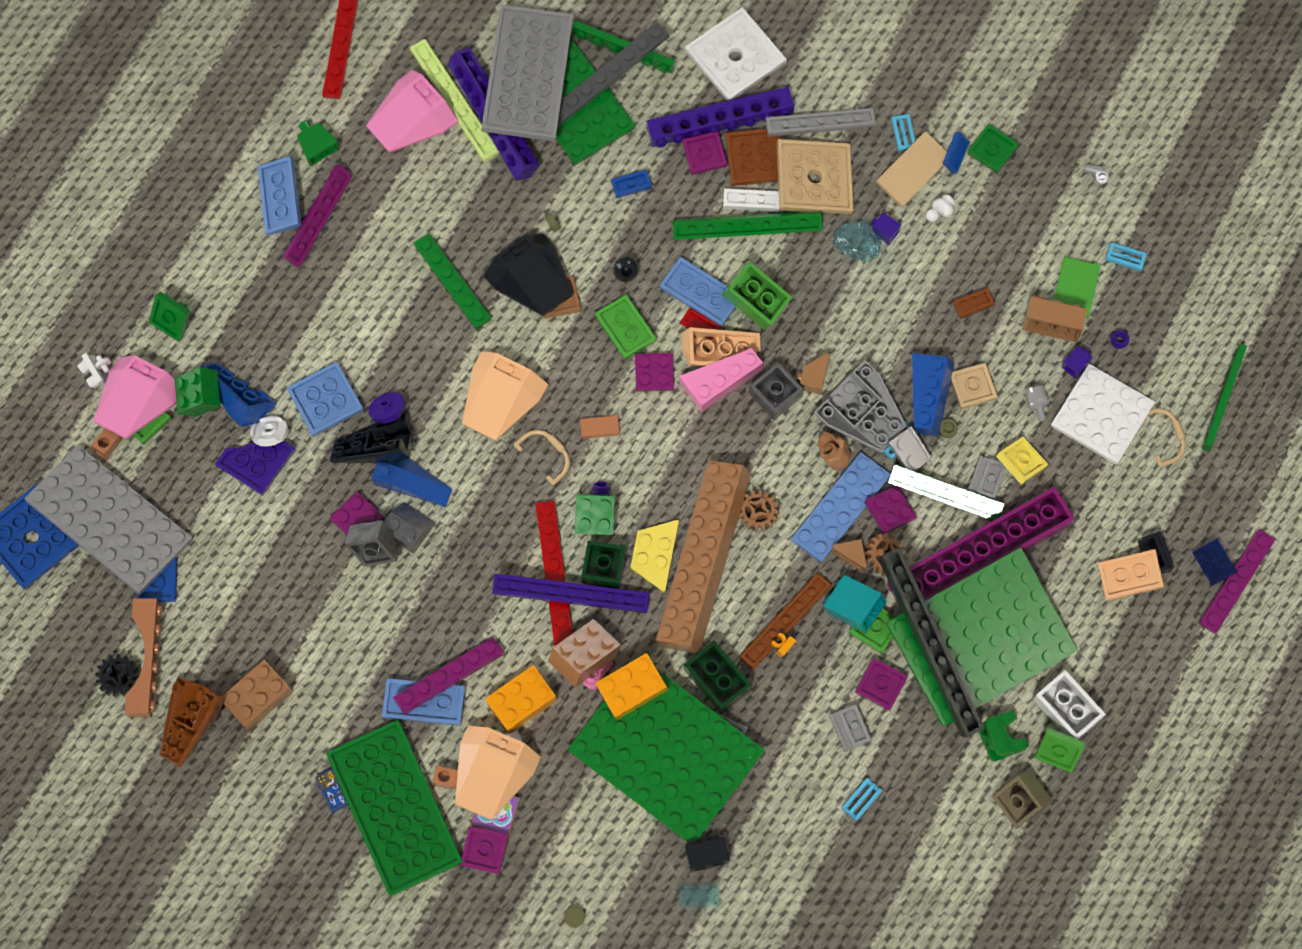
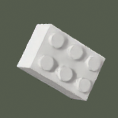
[1033,670,1106,740]

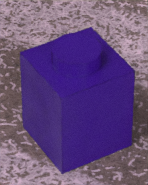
[871,212,901,245]
[1061,346,1093,379]

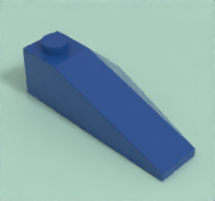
[201,362,276,427]
[371,458,452,507]

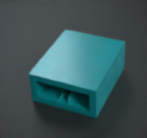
[823,575,887,633]

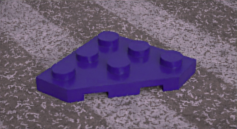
[215,441,295,496]

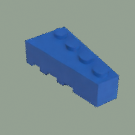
[912,353,954,436]

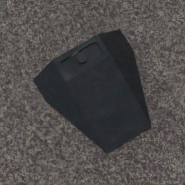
[484,234,573,317]
[330,412,414,463]

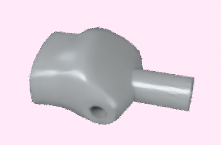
[1024,385,1049,421]

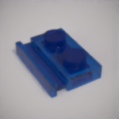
[1192,538,1237,586]

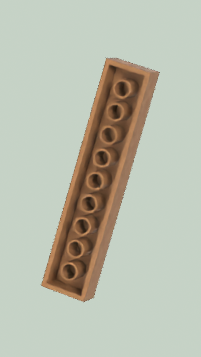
[656,460,751,654]

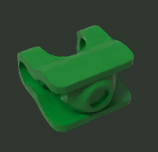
[979,711,1029,762]

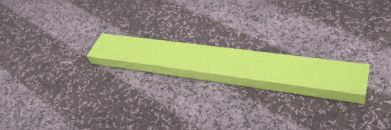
[409,39,500,162]

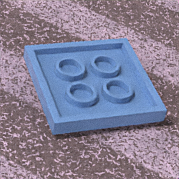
[287,362,364,437]

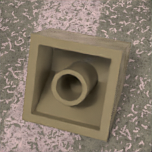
[992,769,1053,829]

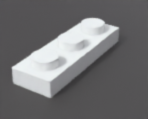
[723,189,779,211]

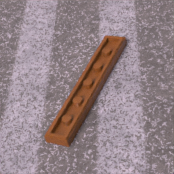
[739,572,832,670]

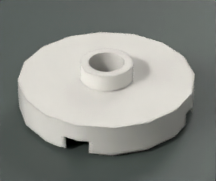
[250,416,289,446]

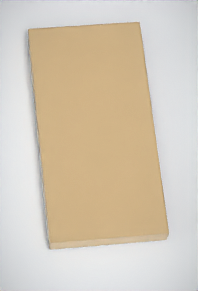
[875,131,947,208]

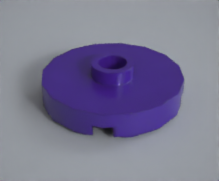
[368,392,406,424]

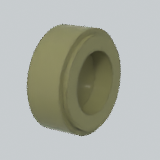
[545,213,560,232]
[939,419,958,438]
[564,907,585,928]

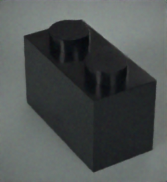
[685,835,730,873]

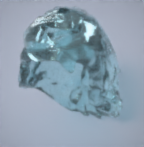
[832,221,882,262]

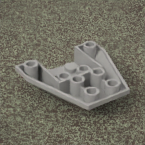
[814,360,907,453]

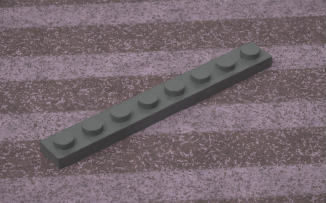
[557,22,669,128]

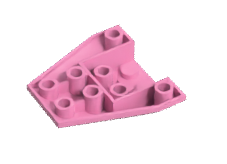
[366,70,458,153]
[94,355,176,439]

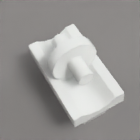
[78,353,111,388]

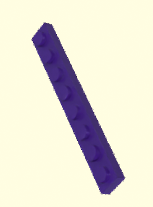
[492,574,649,613]

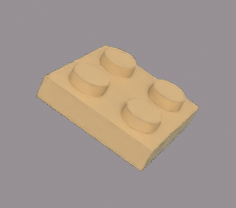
[951,363,997,410]

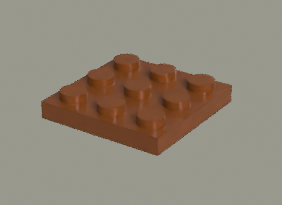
[725,129,782,186]

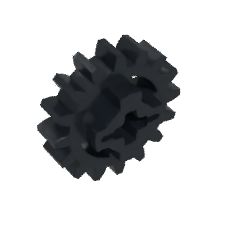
[95,654,139,698]

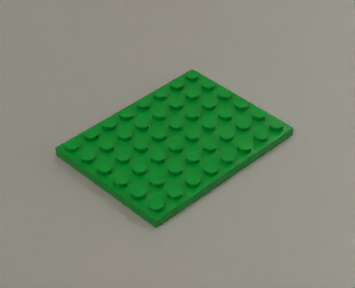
[886,548,1078,727]
[567,656,765,842]

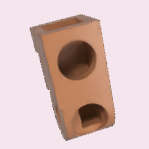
[91,429,123,461]
[432,766,458,789]

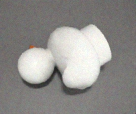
[926,195,956,222]

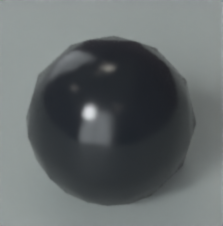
[613,256,639,282]

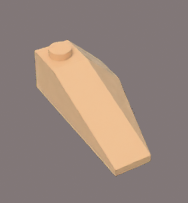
[682,327,761,366]

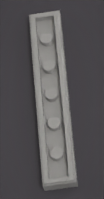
[765,108,876,137]

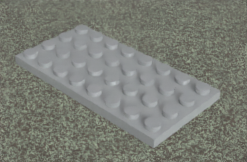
[481,4,573,141]
[24,445,193,595]

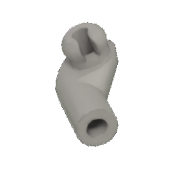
[1084,164,1108,184]

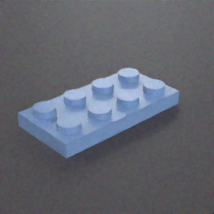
[258,156,302,236]
[659,257,736,328]
[382,678,465,726]

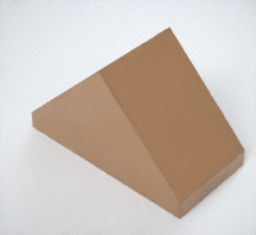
[831,539,867,573]

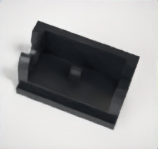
[1137,531,1174,574]

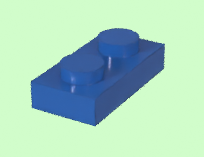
[611,170,651,198]

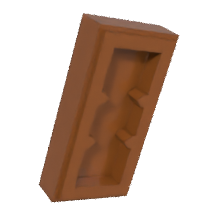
[953,288,995,319]

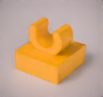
[771,633,796,658]

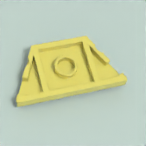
[630,520,679,593]

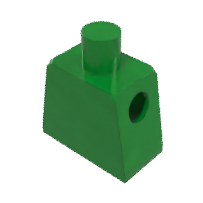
[297,120,340,167]

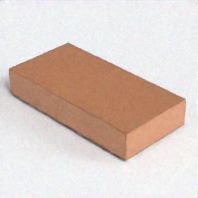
[580,415,620,439]

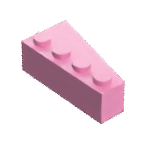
[679,348,763,412]

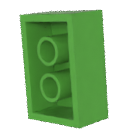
[721,261,792,330]

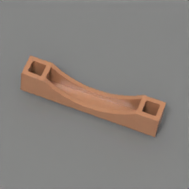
[125,599,163,718]

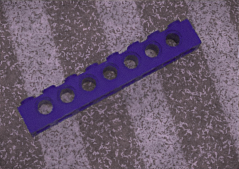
[448,48,539,181]
[646,87,794,148]

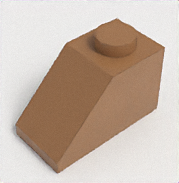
[797,353,830,395]

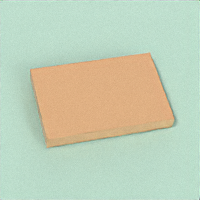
[1098,549,1165,601]

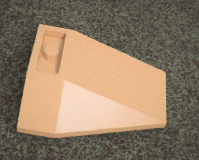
[462,351,549,441]
[455,726,541,821]

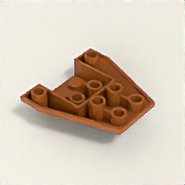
[159,677,225,767]

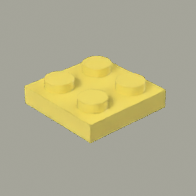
[996,437,1048,485]

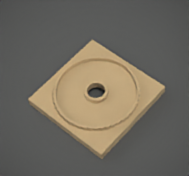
[777,139,853,214]

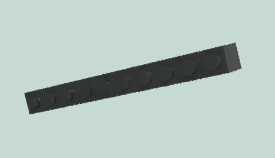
[877,548,984,737]

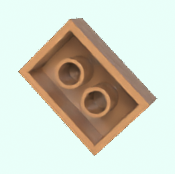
[1022,296,1087,343]
[548,619,621,687]
[223,660,293,732]

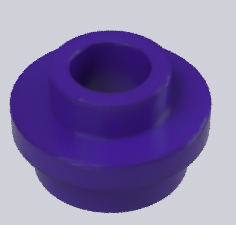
[1110,330,1129,349]
[592,481,611,494]

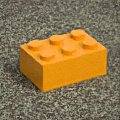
[595,653,668,720]
[485,665,557,734]

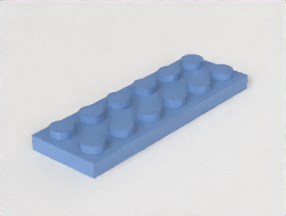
[791,452,891,564]

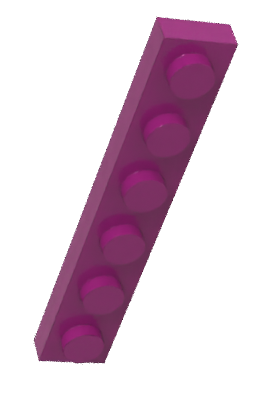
[282,165,353,267]
[1199,529,1276,634]
[393,637,504,715]

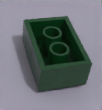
[684,640,752,714]

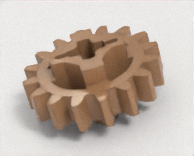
[738,490,779,532]
[864,533,906,576]

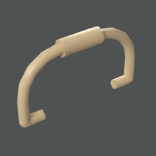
[1143,408,1186,467]
[514,430,570,485]

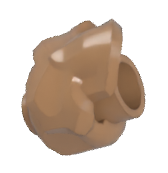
[818,432,850,470]

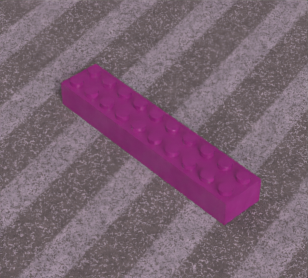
[887,487,1075,608]

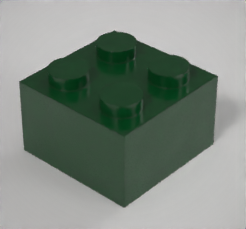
[581,540,626,589]

